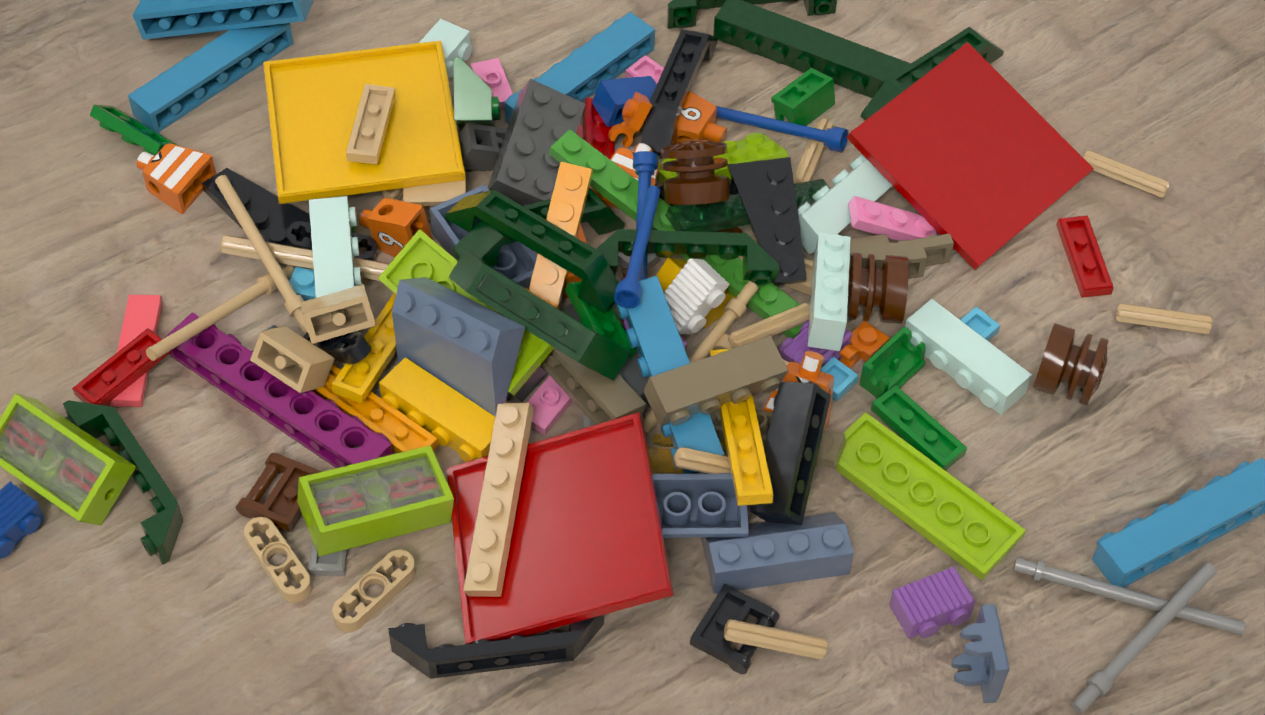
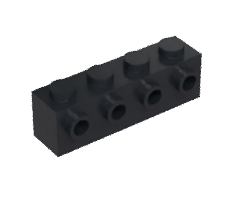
[750,382,831,525]

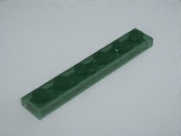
[665,179,830,232]

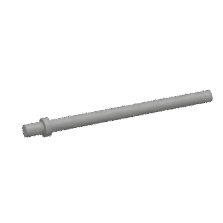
[1013,557,1246,636]

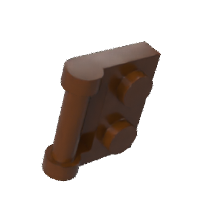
[236,453,322,532]

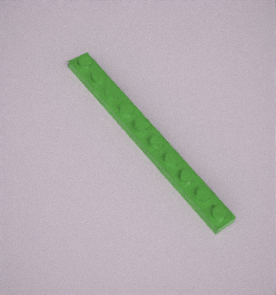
[549,129,804,339]

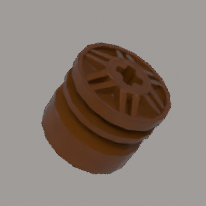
[661,140,730,205]
[847,253,909,324]
[1033,323,1109,405]

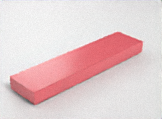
[108,294,163,407]

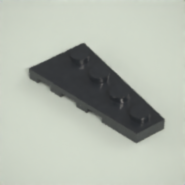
[727,157,807,286]
[202,168,310,245]

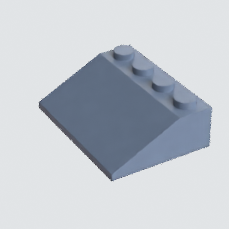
[392,277,525,417]

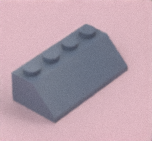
[652,473,749,538]
[701,512,854,594]

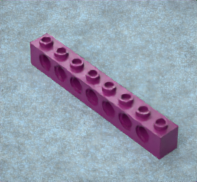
[165,312,393,468]

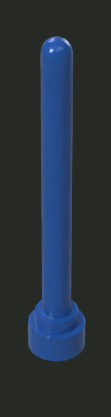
[716,106,848,153]
[633,151,658,281]
[614,186,660,308]

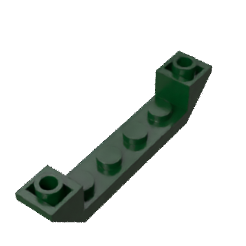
[667,0,837,29]
[861,27,1004,120]
[452,188,625,266]
[445,189,619,314]
[597,229,780,285]
[449,249,632,381]
[63,400,183,565]

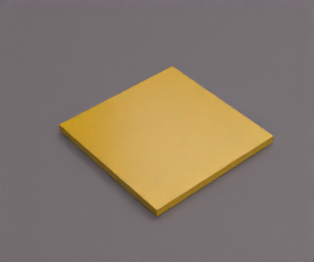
[263,40,465,204]

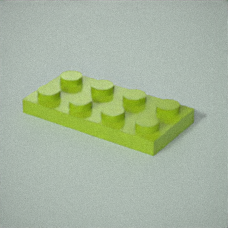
[656,133,788,184]

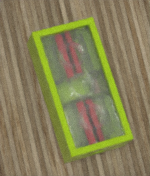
[0,393,136,526]
[297,445,454,557]

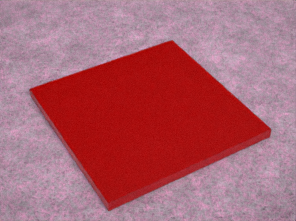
[847,42,1094,270]
[446,412,674,645]

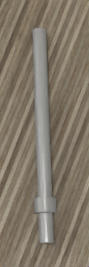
[1071,563,1217,714]

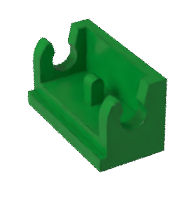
[771,68,835,126]
[859,326,926,398]

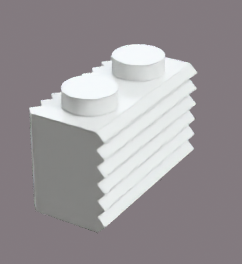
[664,258,729,335]

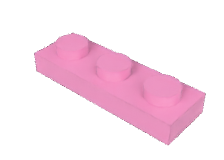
[848,196,936,241]

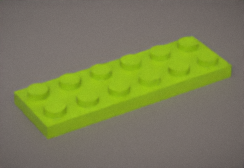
[378,229,554,395]
[835,412,1026,581]

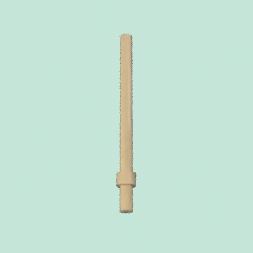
[215,175,308,334]
[146,265,294,361]
[643,281,758,435]

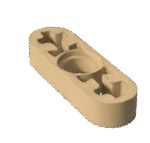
[244,517,312,603]
[332,550,416,632]

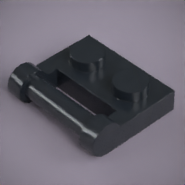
[690,584,780,674]

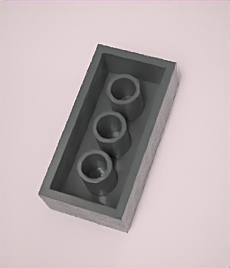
[487,79,585,206]

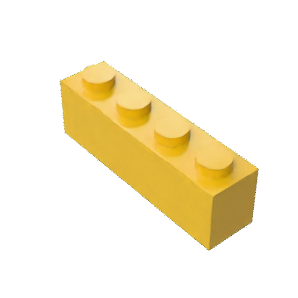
[379,357,495,462]

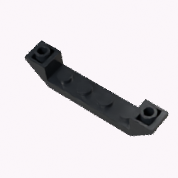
[641,29,718,157]
[388,615,604,679]

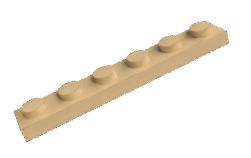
[463,403,534,597]

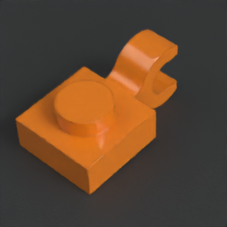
[608,92,653,148]
[839,321,890,369]

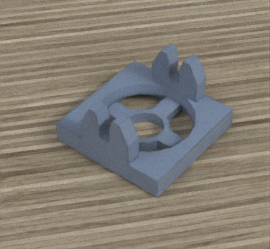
[951,604,1010,703]

